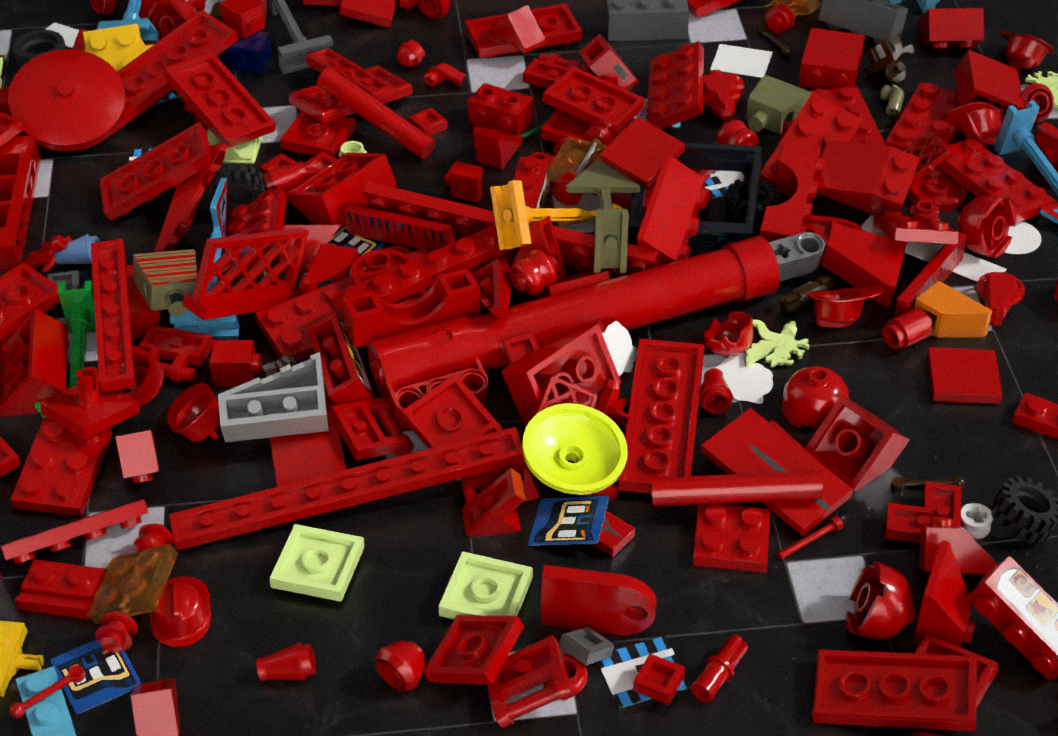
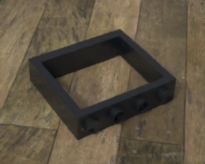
[628,142,761,250]

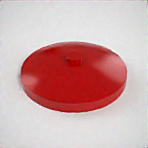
[8,49,126,151]

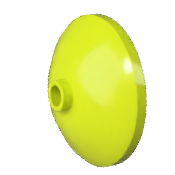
[522,404,628,495]

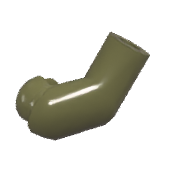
[881,85,904,117]

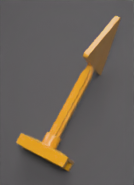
[490,180,629,250]

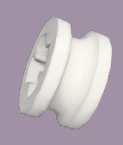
[961,503,993,539]

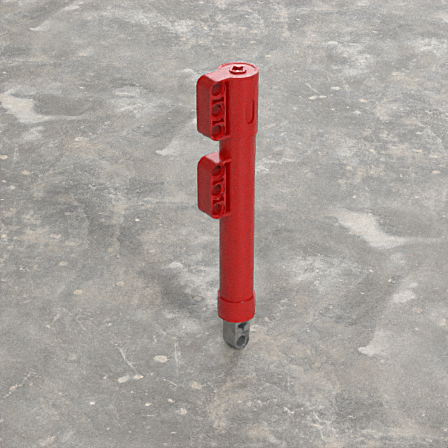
[367,232,825,430]

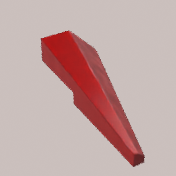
[154,143,229,252]
[469,250,516,318]

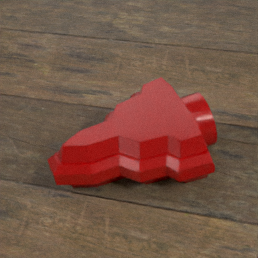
[703,70,744,123]

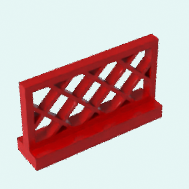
[182,227,309,320]

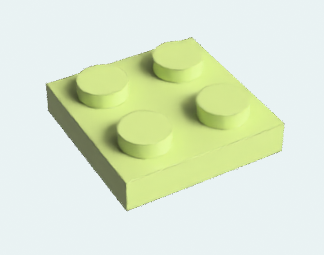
[270,524,365,602]
[439,551,533,619]

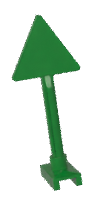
[34,281,96,419]

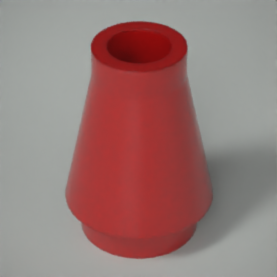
[263,161,310,193]
[699,368,733,414]
[256,642,316,681]

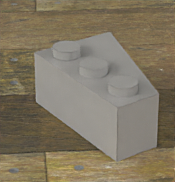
[218,352,329,442]

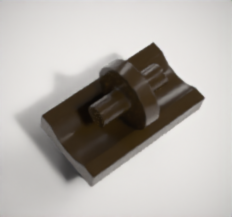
[864,34,915,84]

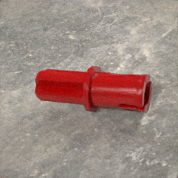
[691,635,748,703]

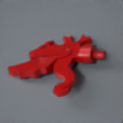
[21,235,72,272]

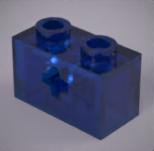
[217,31,272,73]

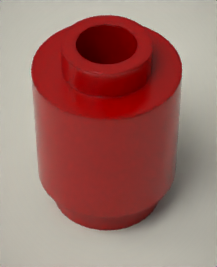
[882,308,932,349]

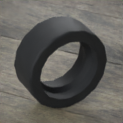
[13,30,66,69]

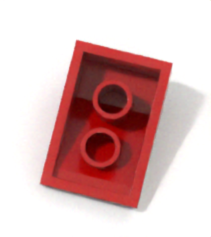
[815,140,920,216]
[501,323,622,429]

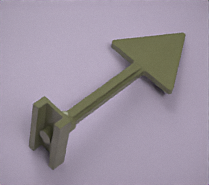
[566,160,640,273]

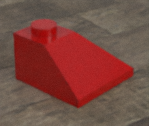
[805,395,910,491]
[913,540,976,647]

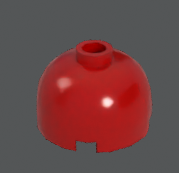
[147,0,198,44]
[957,195,1016,258]
[781,366,849,432]
[846,561,917,640]

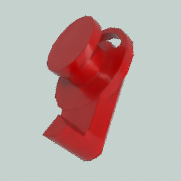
[976,272,1025,326]

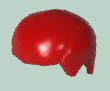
[704,311,753,357]

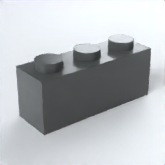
[606,0,689,41]
[818,0,908,44]

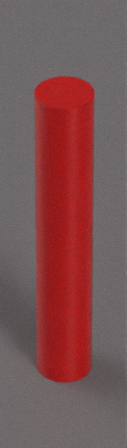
[317,67,436,160]
[651,470,823,507]

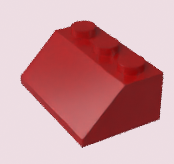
[285,152,397,229]
[637,155,709,265]
[0,309,70,418]

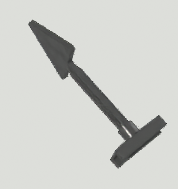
[267,0,333,75]

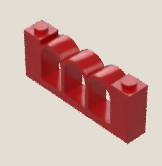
[0,135,41,271]

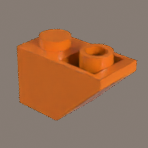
[914,281,992,338]

